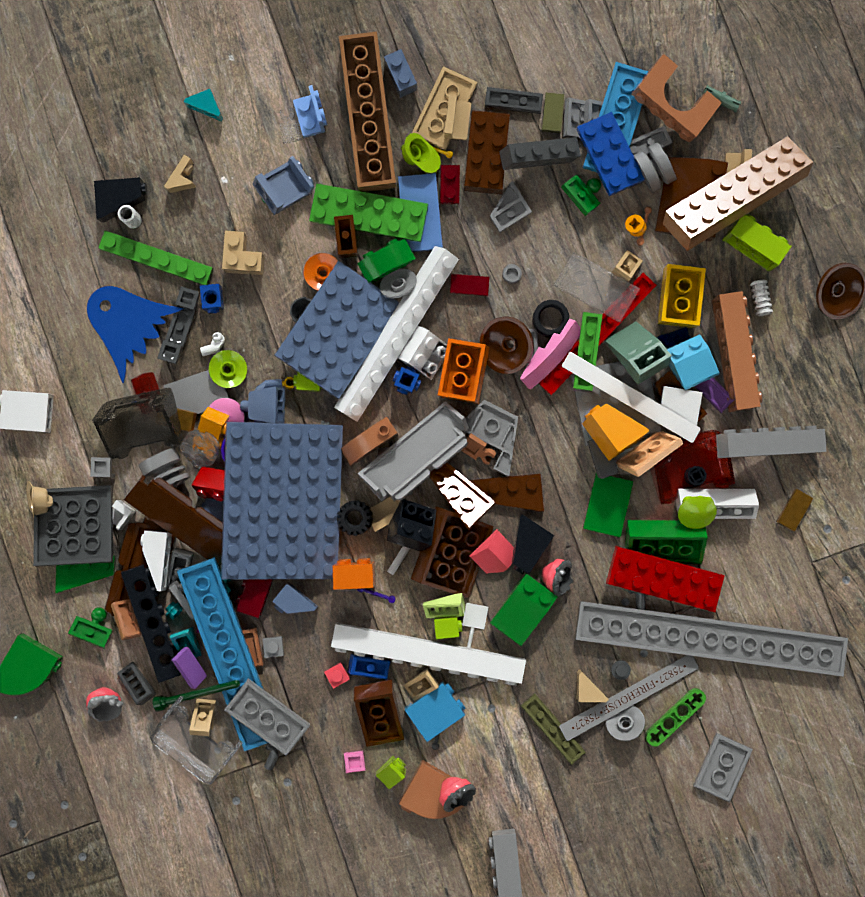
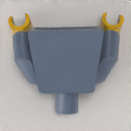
[240,377,294,423]

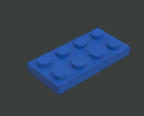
[576,112,645,197]

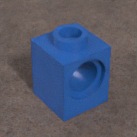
[200,284,224,314]

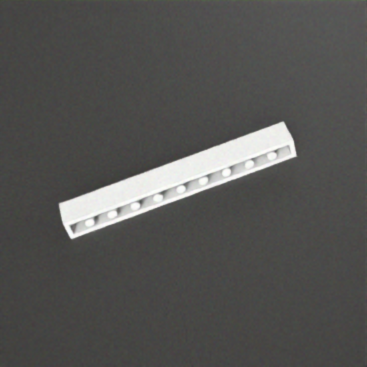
[334,246,459,422]
[331,623,526,686]

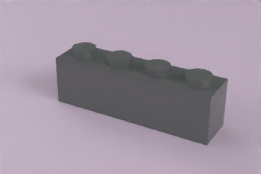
[499,137,581,170]

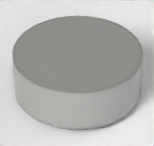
[502,264,522,284]

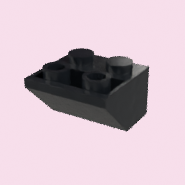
[387,499,437,552]

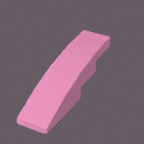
[520,319,580,389]

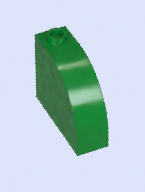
[0,633,63,695]

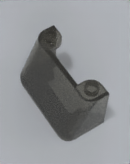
[92,388,183,459]

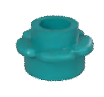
[165,602,183,619]

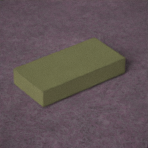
[542,92,565,133]

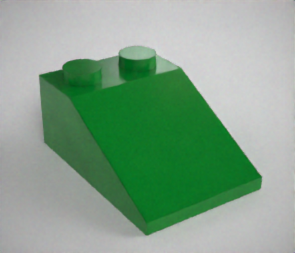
[490,574,558,646]

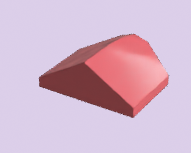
[470,529,514,574]

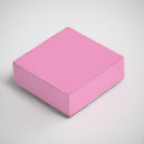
[344,750,366,773]

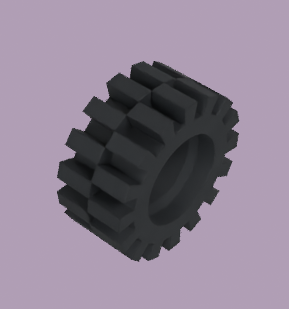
[337,500,373,536]

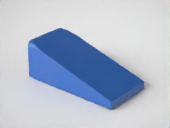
[347,654,390,680]

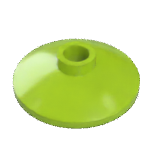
[208,350,247,388]

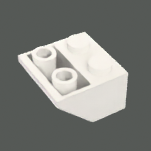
[398,326,447,380]

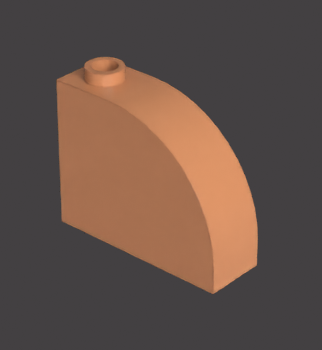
[341,417,398,466]
[399,759,464,819]

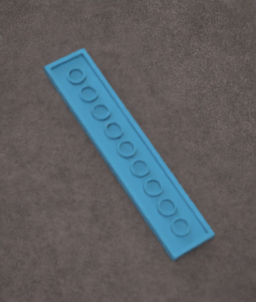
[177,558,268,751]

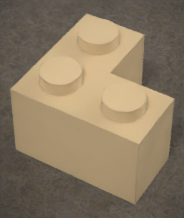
[222,231,265,275]

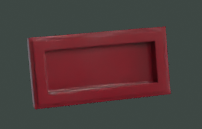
[450,274,490,297]

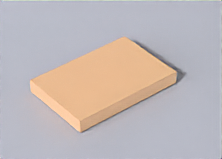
[616,431,683,477]

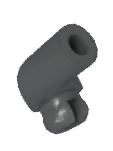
[628,590,646,610]
[264,743,279,771]

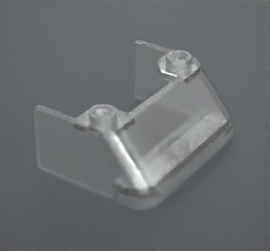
[150,695,243,785]

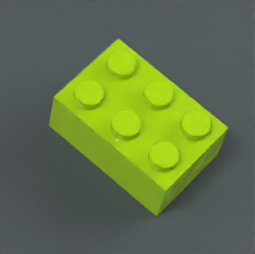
[722,214,792,272]

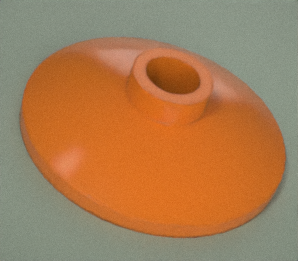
[304,253,338,291]

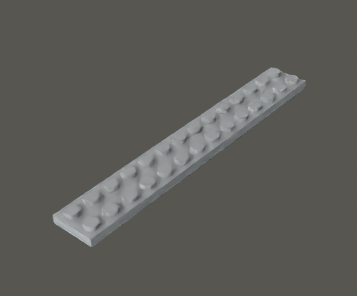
[575,601,848,677]

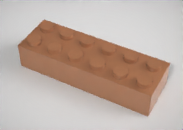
[712,291,762,412]

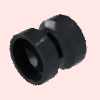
[684,466,706,485]

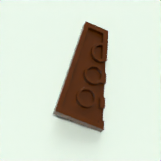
[469,474,544,512]

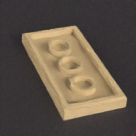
[412,66,477,151]

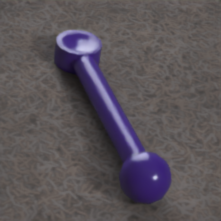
[357,588,396,603]

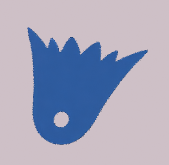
[87,286,183,383]

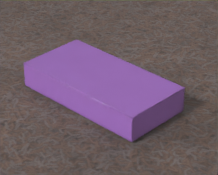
[694,378,735,413]
[172,647,207,689]

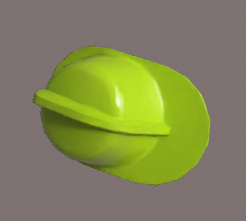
[400,133,441,173]

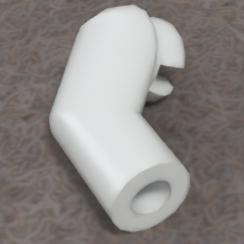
[200,332,225,356]

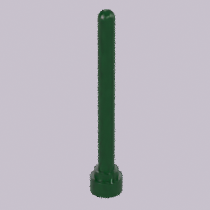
[152,680,240,712]

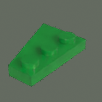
[55,555,116,593]

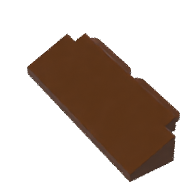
[124,475,223,567]
[105,516,175,628]

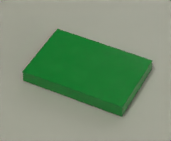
[583,473,633,538]

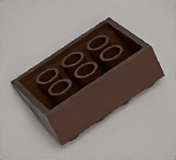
[655,157,728,242]
[411,506,494,599]

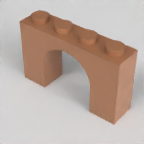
[631,54,722,142]

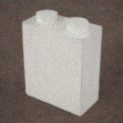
[0,390,54,433]

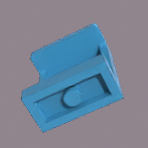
[405,681,466,742]

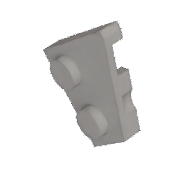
[490,181,532,233]

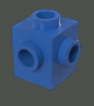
[392,366,421,395]

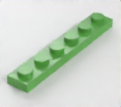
[99,231,213,285]

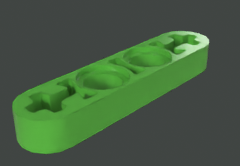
[645,688,706,746]

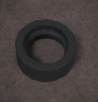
[532,300,569,337]

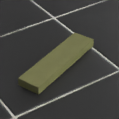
[520,693,586,765]

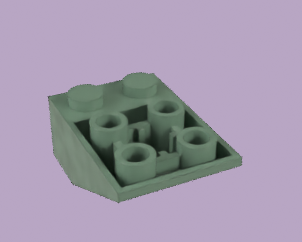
[604,321,672,385]

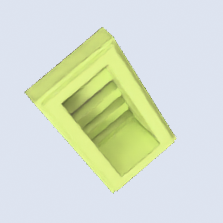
[423,593,465,618]

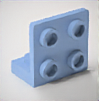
[293,85,327,138]

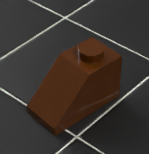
[334,215,359,259]

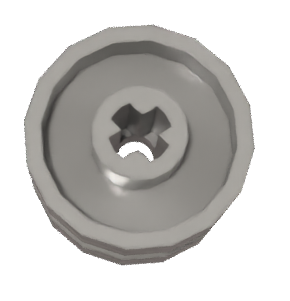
[633,142,677,193]

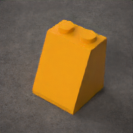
[582,403,649,461]

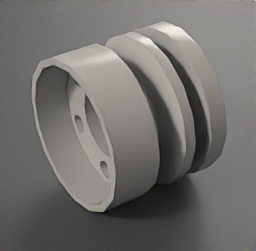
[138,448,190,488]

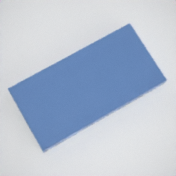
[398,173,443,252]

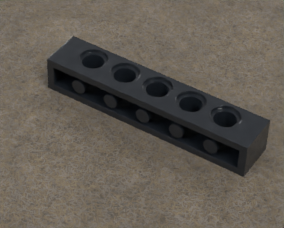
[121,564,181,683]

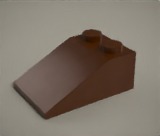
[354,680,404,747]

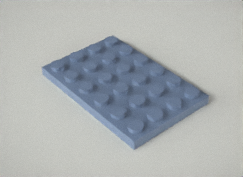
[274,261,399,399]

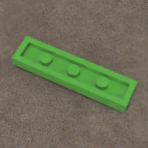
[573,312,603,391]

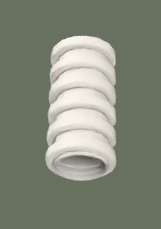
[118,205,142,229]
[750,279,773,316]

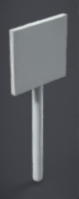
[462,603,489,648]

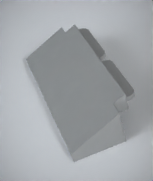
[358,401,469,502]

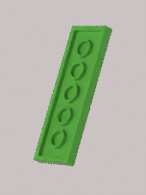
[309,183,429,242]

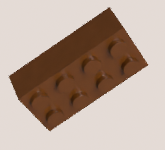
[464,110,510,195]

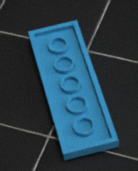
[583,62,648,172]

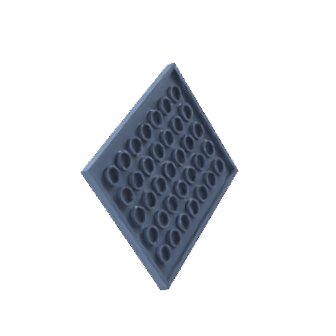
[221,422,343,579]

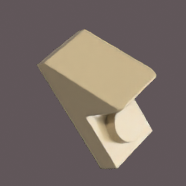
[164,155,196,193]
[189,699,216,736]

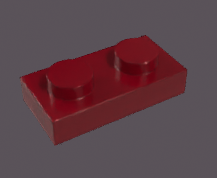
[440,165,460,204]

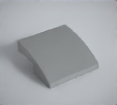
[563,98,603,139]

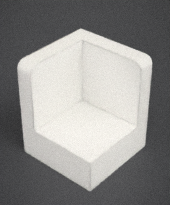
[112,500,136,530]

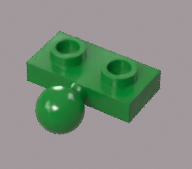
[561,174,601,216]
[68,607,113,649]

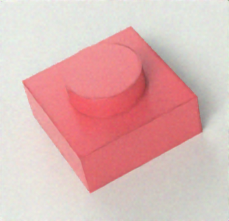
[324,662,351,689]

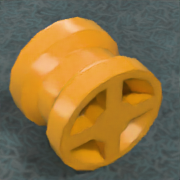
[625,214,647,237]

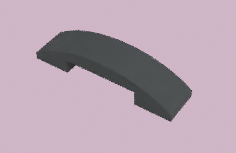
[157,286,200,364]

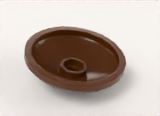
[816,262,865,320]
[479,316,533,374]

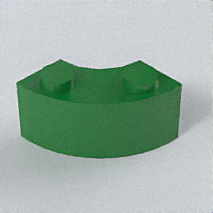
[357,239,416,283]

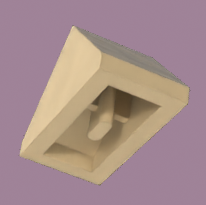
[610,250,643,285]
[403,668,439,701]
[577,669,609,702]

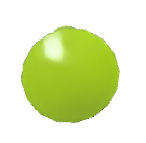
[678,496,717,529]

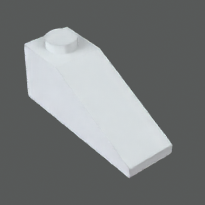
[141,531,172,591]

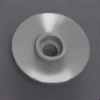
[380,269,417,298]
[606,705,645,741]

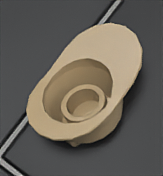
[26,481,53,518]

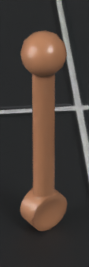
[636,207,652,246]

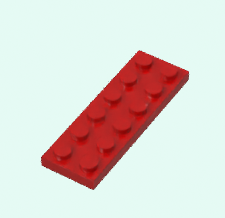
[606,546,725,612]

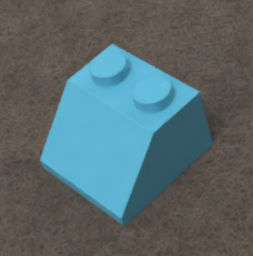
[667,334,720,390]

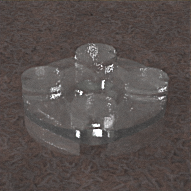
[180,430,220,468]

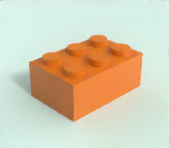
[438,338,490,404]
[332,558,376,590]

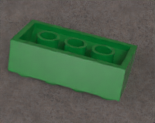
[625,520,708,564]

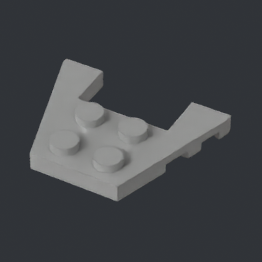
[464,400,518,476]

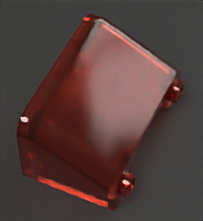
[650,430,736,505]

